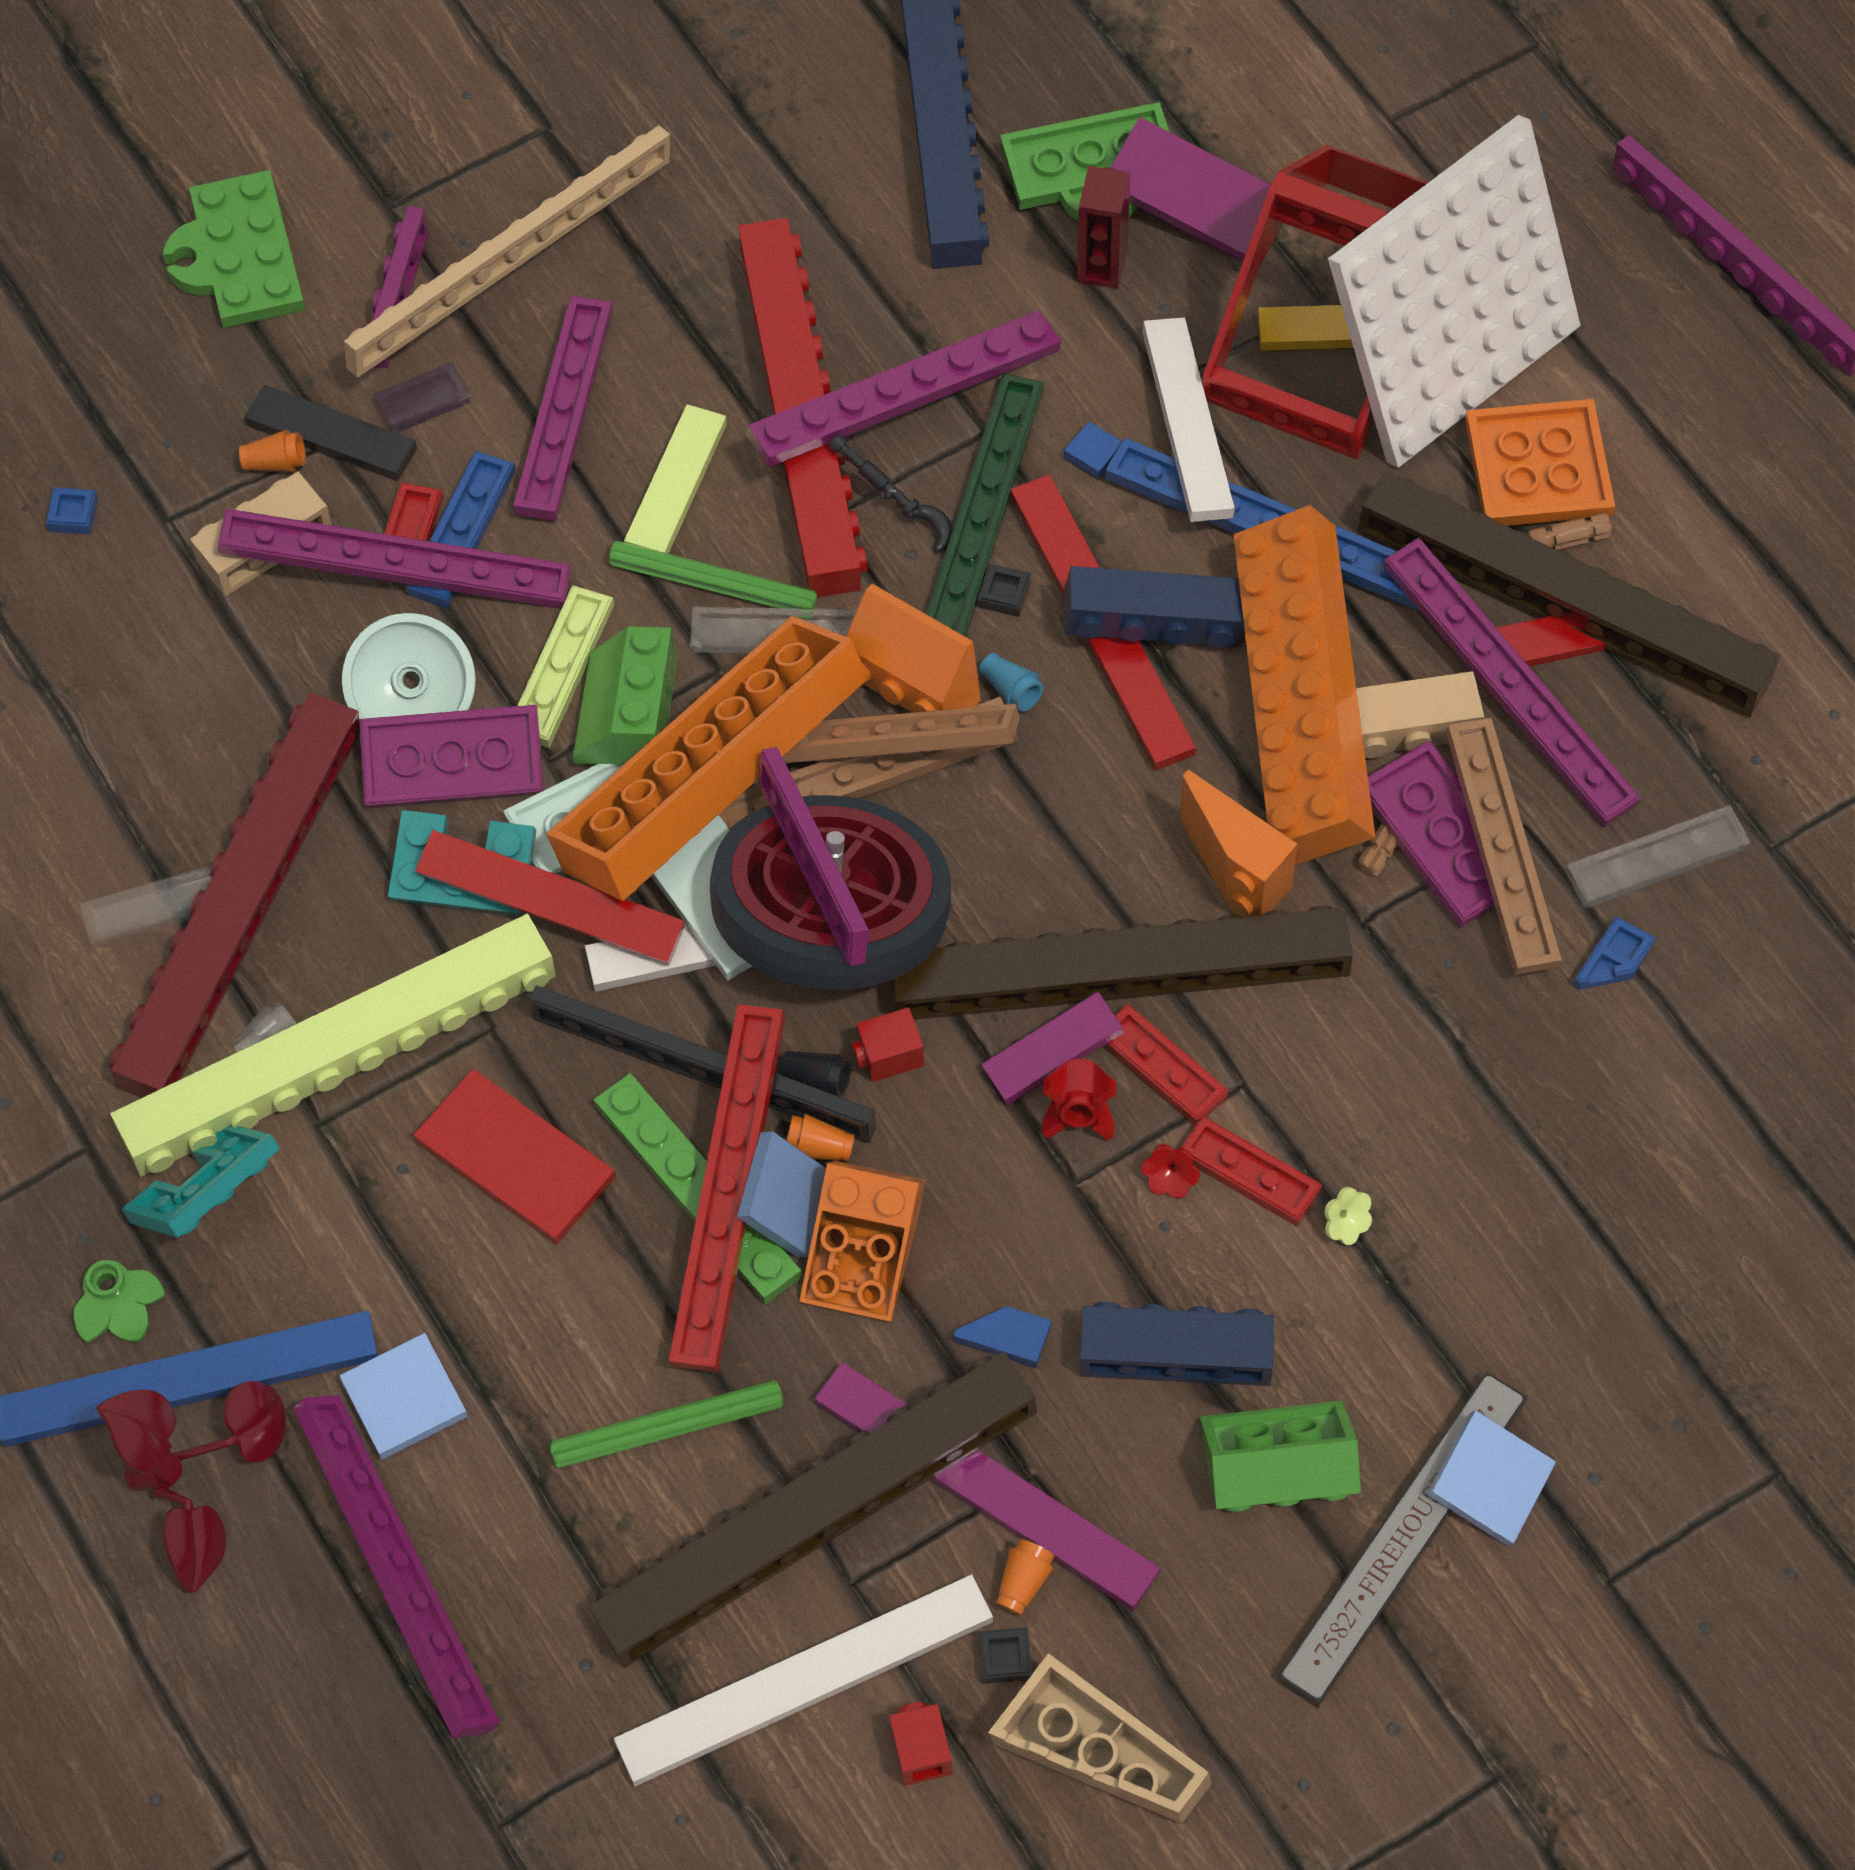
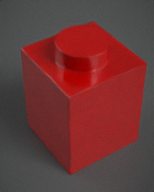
[851,1007,924,1082]
[889,1702,952,1786]

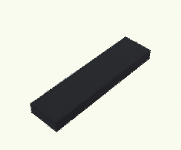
[245,385,417,481]

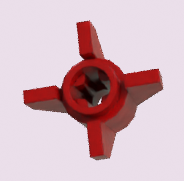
[1042,1058,1116,1141]

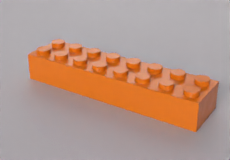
[1234,505,1376,865]
[546,616,868,901]

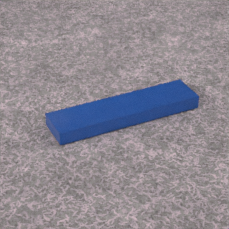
[406,451,516,608]

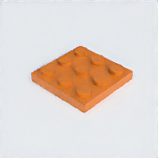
[1465,399,1615,526]

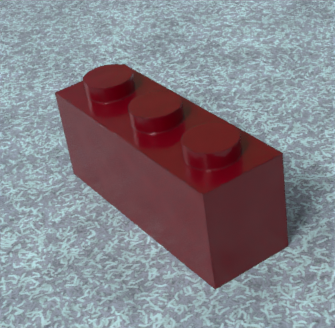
[1077,166,1130,289]

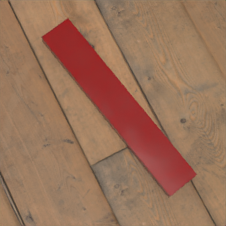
[416,830,686,965]

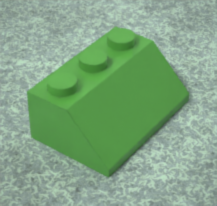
[573,626,678,765]
[1200,1401,1361,1512]

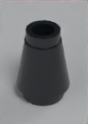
[779,1050,852,1097]

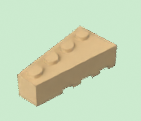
[988,1653,1212,1824]

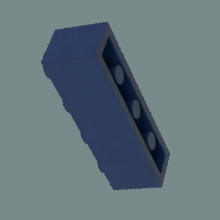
[1064,566,1244,648]
[1080,1302,1274,1386]

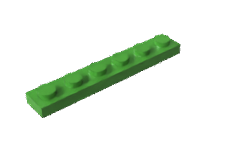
[594,1073,802,1305]

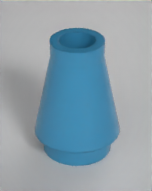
[979,653,1044,712]

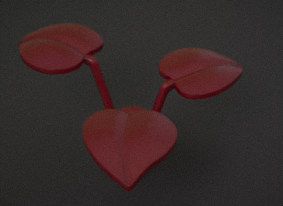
[96,1381,286,1593]

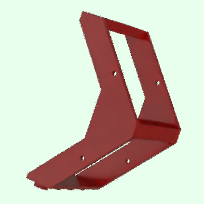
[1202,145,1428,460]

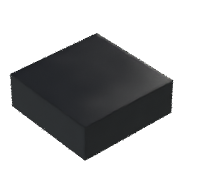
[977,564,1031,617]
[978,1627,1032,1684]

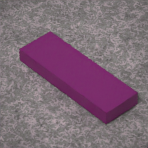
[981,992,1124,1105]

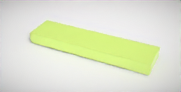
[624,404,727,554]
[517,585,614,748]

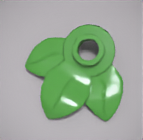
[74,1260,165,1343]

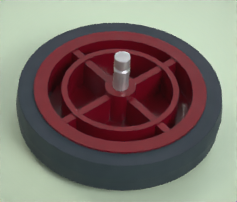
[709,795,951,990]

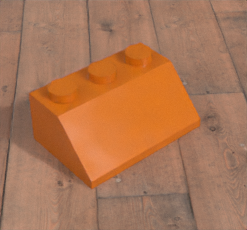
[846,584,981,713]

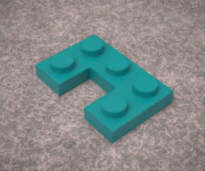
[388,810,537,917]
[122,1125,280,1238]

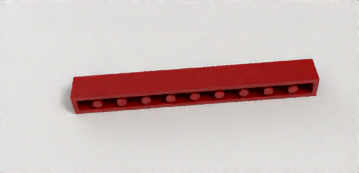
[738,217,868,598]

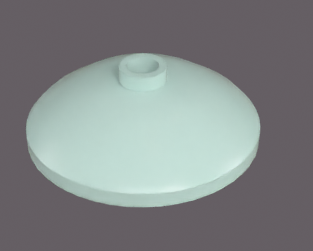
[342,613,476,719]

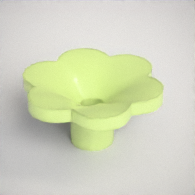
[1325,1187,1372,1245]

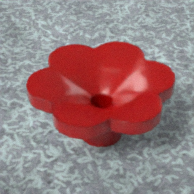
[1141,1144,1200,1199]

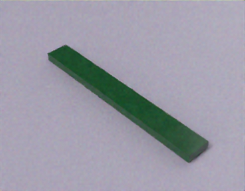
[926,373,1044,637]

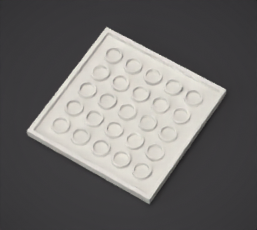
[1328,115,1581,468]

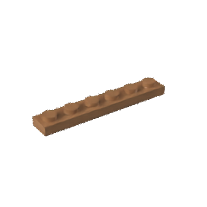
[782,704,1020,765]
[1445,718,1562,975]

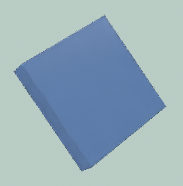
[737,1131,826,1258]

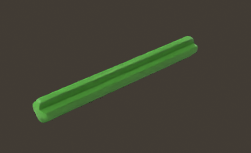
[609,541,817,616]
[550,1380,783,1468]

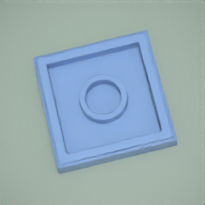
[339,1333,468,1460]
[1427,1410,1556,1546]

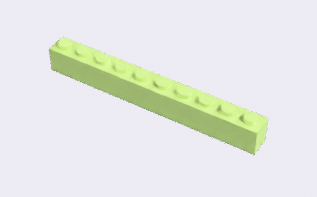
[110,913,556,1177]

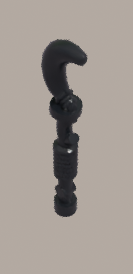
[828,434,952,553]

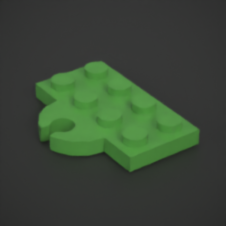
[1000,102,1169,221]
[163,170,305,328]

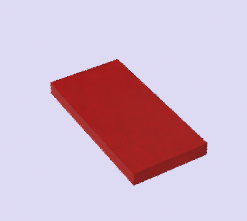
[413,1069,616,1245]

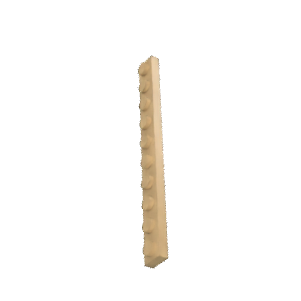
[344,125,670,378]

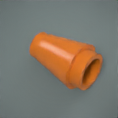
[239,429,306,472]
[786,1114,855,1162]
[995,1539,1055,1616]

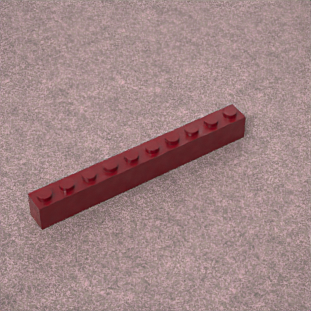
[109,692,360,1098]

